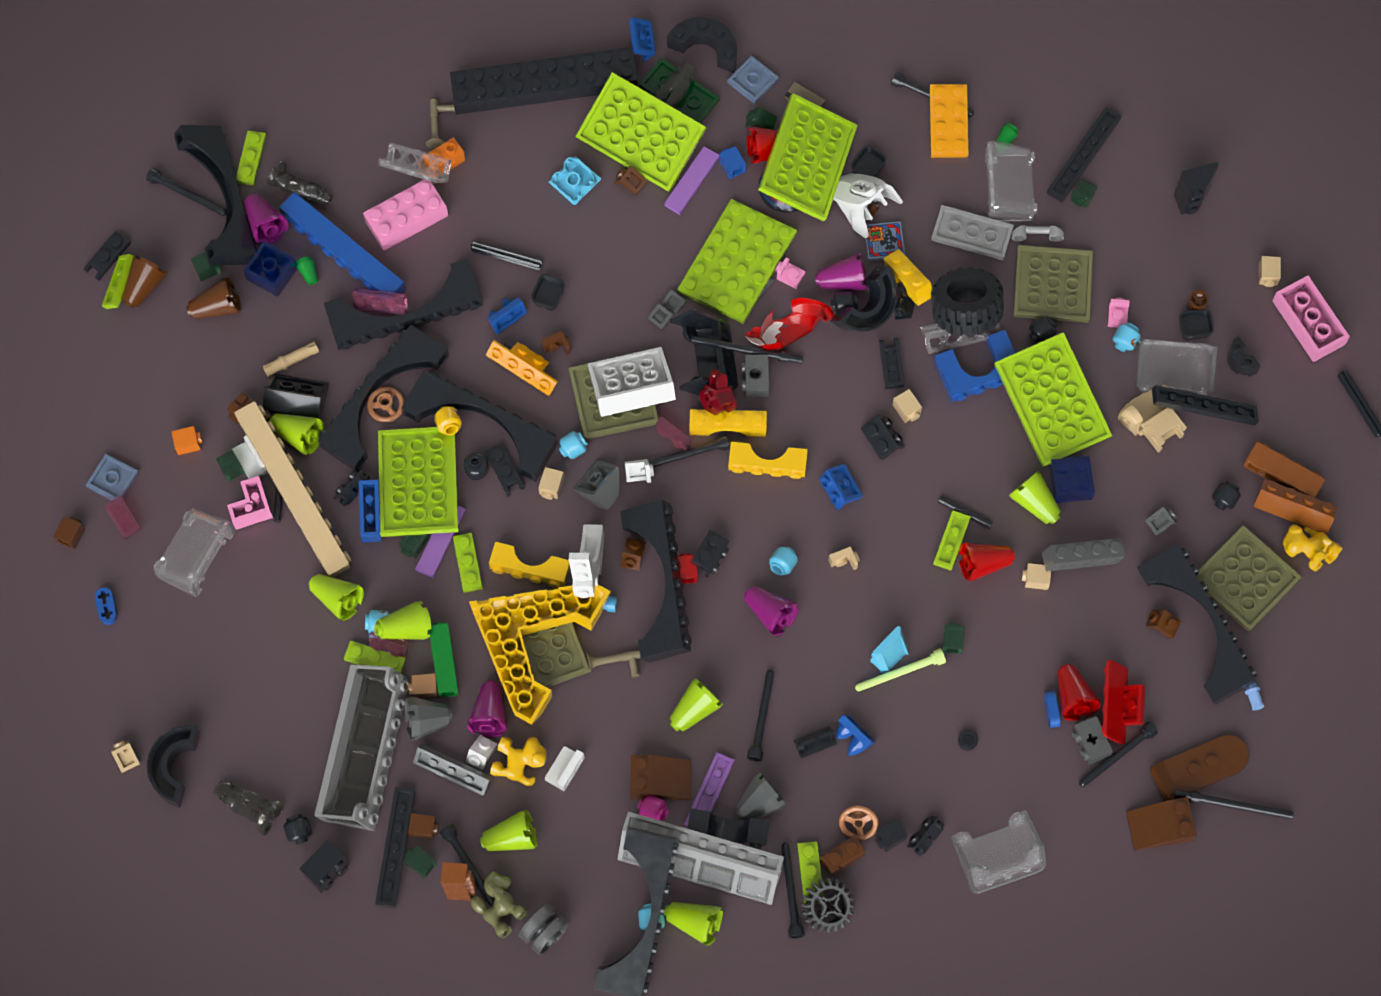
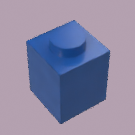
[719,146,746,180]

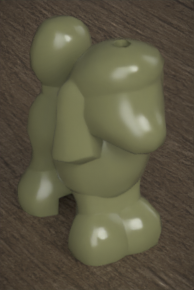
[471,871,530,939]

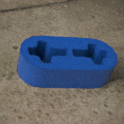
[95,587,117,625]
[1044,690,1060,728]

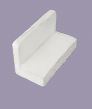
[232,435,267,479]
[545,746,585,792]

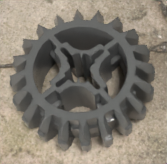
[801,878,855,933]

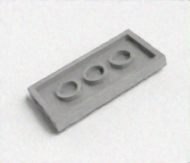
[931,205,1014,260]

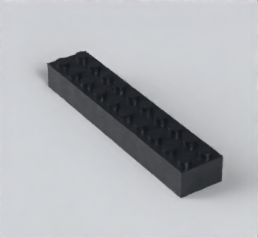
[450,47,638,115]

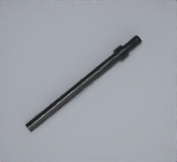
[691,335,803,364]
[1174,789,1293,819]

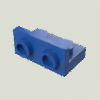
[629,18,656,61]
[819,464,863,510]

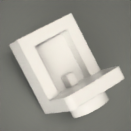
[624,459,654,483]
[466,735,497,770]

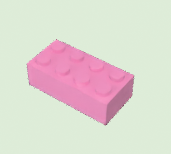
[363,178,448,251]
[1273,276,1350,362]

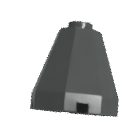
[404,697,452,741]
[736,773,787,820]

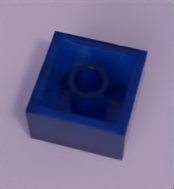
[243,241,297,297]
[1049,456,1095,503]

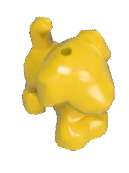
[1283,524,1342,572]
[490,737,547,786]

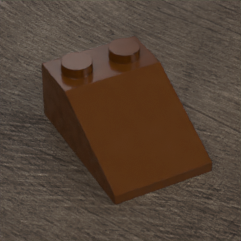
[630,755,691,800]
[1126,797,1197,851]

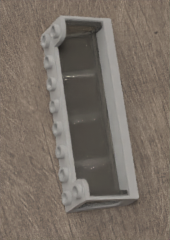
[314,665,410,831]

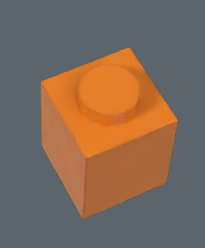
[171,426,203,455]

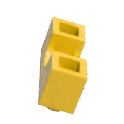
[883,249,932,306]

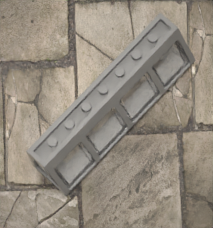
[618,812,784,905]

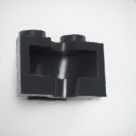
[1227,336,1261,376]

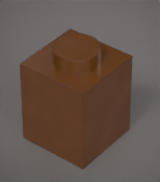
[53,517,85,550]
[408,813,439,840]

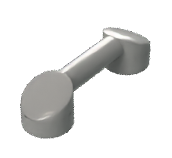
[1011,225,1064,242]

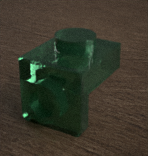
[745,107,777,130]

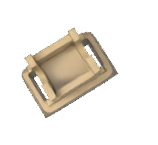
[1117,384,1187,453]

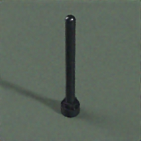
[891,72,974,117]
[146,167,226,216]
[648,435,730,467]
[747,670,774,762]
[1079,721,1158,787]
[439,824,494,907]
[781,843,805,939]

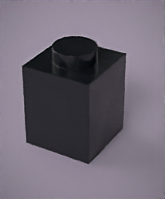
[875,819,907,852]

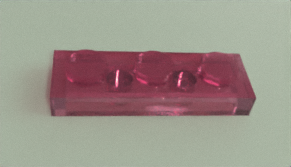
[352,288,408,315]

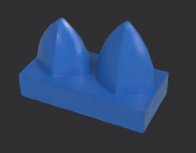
[488,297,527,334]
[836,714,876,756]

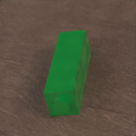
[429,622,459,698]

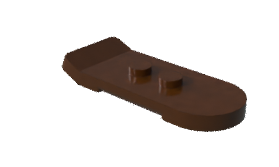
[1150,735,1249,801]

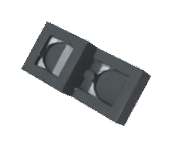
[647,289,687,330]

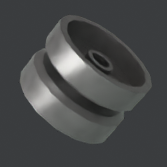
[519,903,570,956]

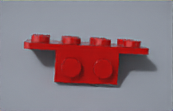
[1101,659,1145,745]

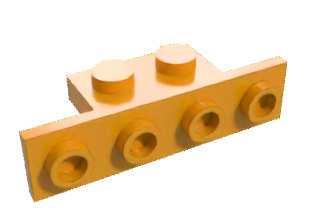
[486,340,558,396]

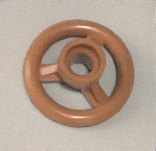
[367,387,405,422]
[839,805,879,840]

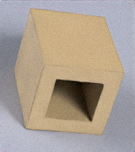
[1258,256,1281,287]
[892,389,922,423]
[538,467,564,500]
[1022,563,1051,590]

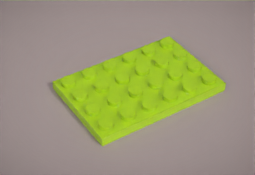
[575,72,707,192]
[758,93,857,222]
[677,199,797,324]
[994,332,1112,467]
[378,427,459,537]

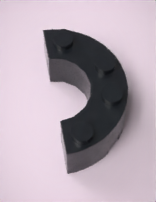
[667,17,737,73]
[830,266,897,332]
[147,725,200,808]
[687,808,770,850]

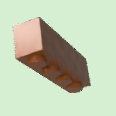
[1243,441,1325,498]
[1254,479,1338,535]
[441,862,476,901]

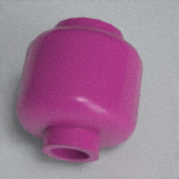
[638,796,669,821]

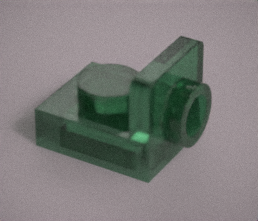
[1070,180,1098,208]

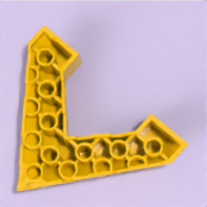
[469,585,611,724]

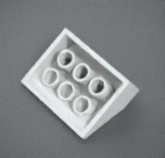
[588,347,676,417]

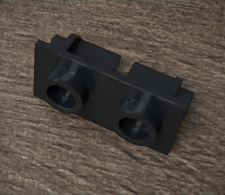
[894,283,915,320]
[334,469,370,506]
[793,726,838,759]
[907,816,944,856]

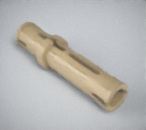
[263,341,319,376]

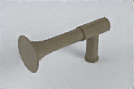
[426,99,455,149]
[586,650,640,677]

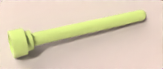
[855,648,946,691]

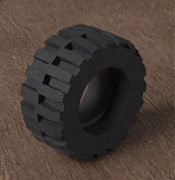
[931,267,1004,337]

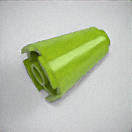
[269,413,324,455]
[1009,471,1061,524]
[309,574,364,621]
[374,601,431,640]
[669,677,723,732]
[480,810,538,851]
[664,902,723,946]

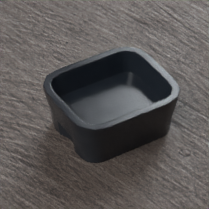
[851,145,887,177]
[531,274,565,311]
[1179,309,1214,340]

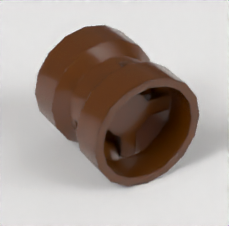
[1187,290,1209,311]

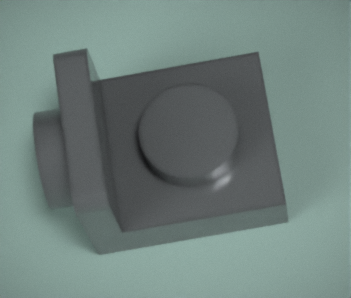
[1145,507,1179,536]

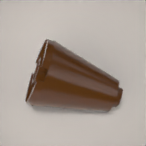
[122,254,168,309]
[186,277,242,319]

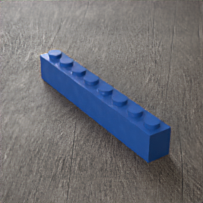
[279,192,406,305]

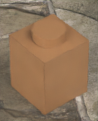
[408,673,438,699]

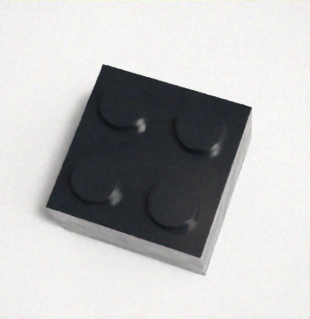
[299,840,349,893]

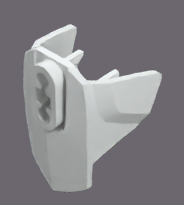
[833,173,903,238]

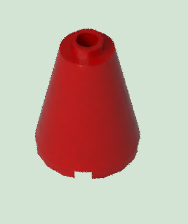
[746,127,778,164]
[959,543,1015,581]
[1057,664,1100,721]

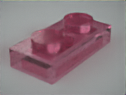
[656,416,691,450]
[104,496,141,539]
[368,631,409,658]

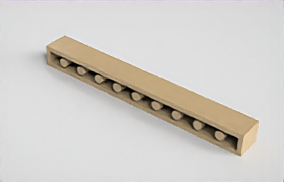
[234,401,351,577]

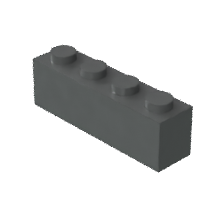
[1042,538,1125,572]

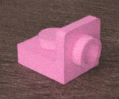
[776,257,806,289]
[1107,297,1130,328]

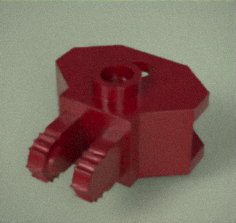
[700,369,737,416]

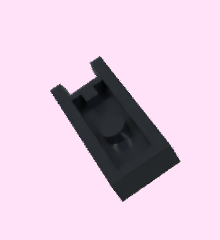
[84,231,131,281]
[879,338,905,389]
[485,444,525,497]

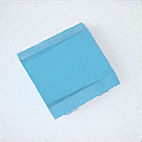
[549,156,602,205]
[870,626,909,674]

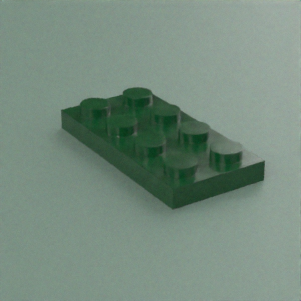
[639,58,720,124]

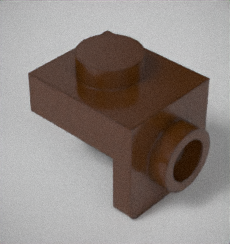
[620,538,646,571]
[1146,609,1181,638]

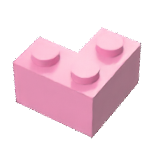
[227,476,273,530]

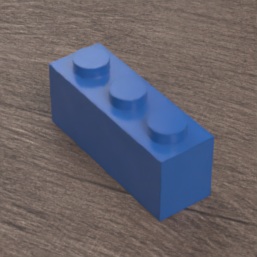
[359,480,382,543]

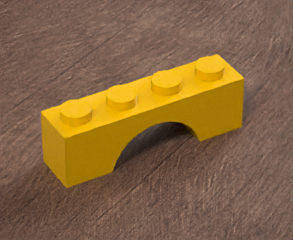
[689,409,767,437]
[729,442,808,479]
[489,542,570,588]

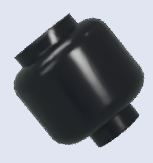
[830,291,859,313]
[1029,316,1057,343]
[463,452,489,480]
[1212,481,1241,511]
[283,814,312,845]

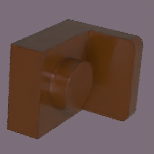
[614,166,647,195]
[541,331,572,354]

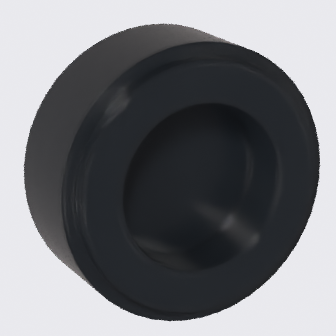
[958,730,978,751]

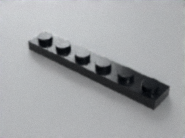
[1047,107,1122,203]
[1152,385,1259,426]
[375,787,415,908]

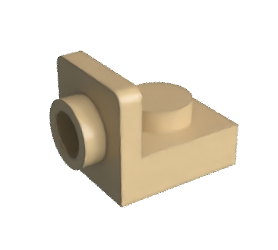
[828,546,860,570]
[111,740,140,773]

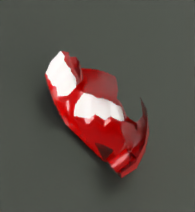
[745,298,835,350]

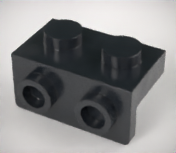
[861,415,905,460]
[690,529,730,577]

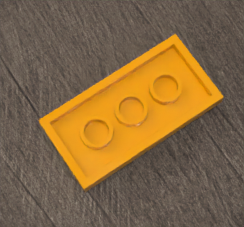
[929,84,968,158]

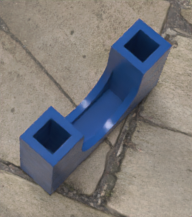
[934,330,1015,402]

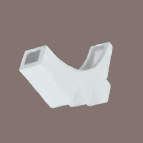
[569,525,605,598]

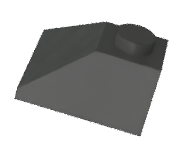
[573,460,619,510]

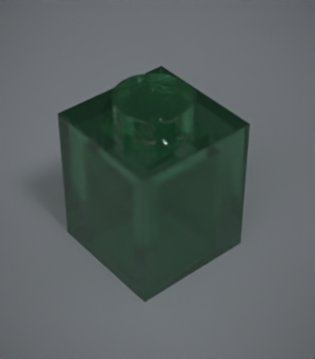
[191,253,221,281]
[216,450,245,482]
[398,534,429,559]
[942,623,964,654]
[404,845,437,880]

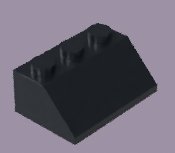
[1174,162,1219,215]
[263,374,329,419]

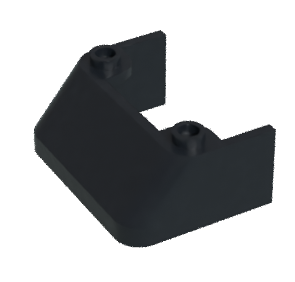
[670,309,738,395]

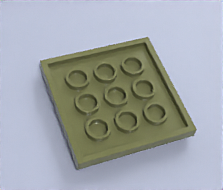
[1013,245,1093,323]
[568,364,659,440]
[1197,525,1302,632]
[522,622,590,688]

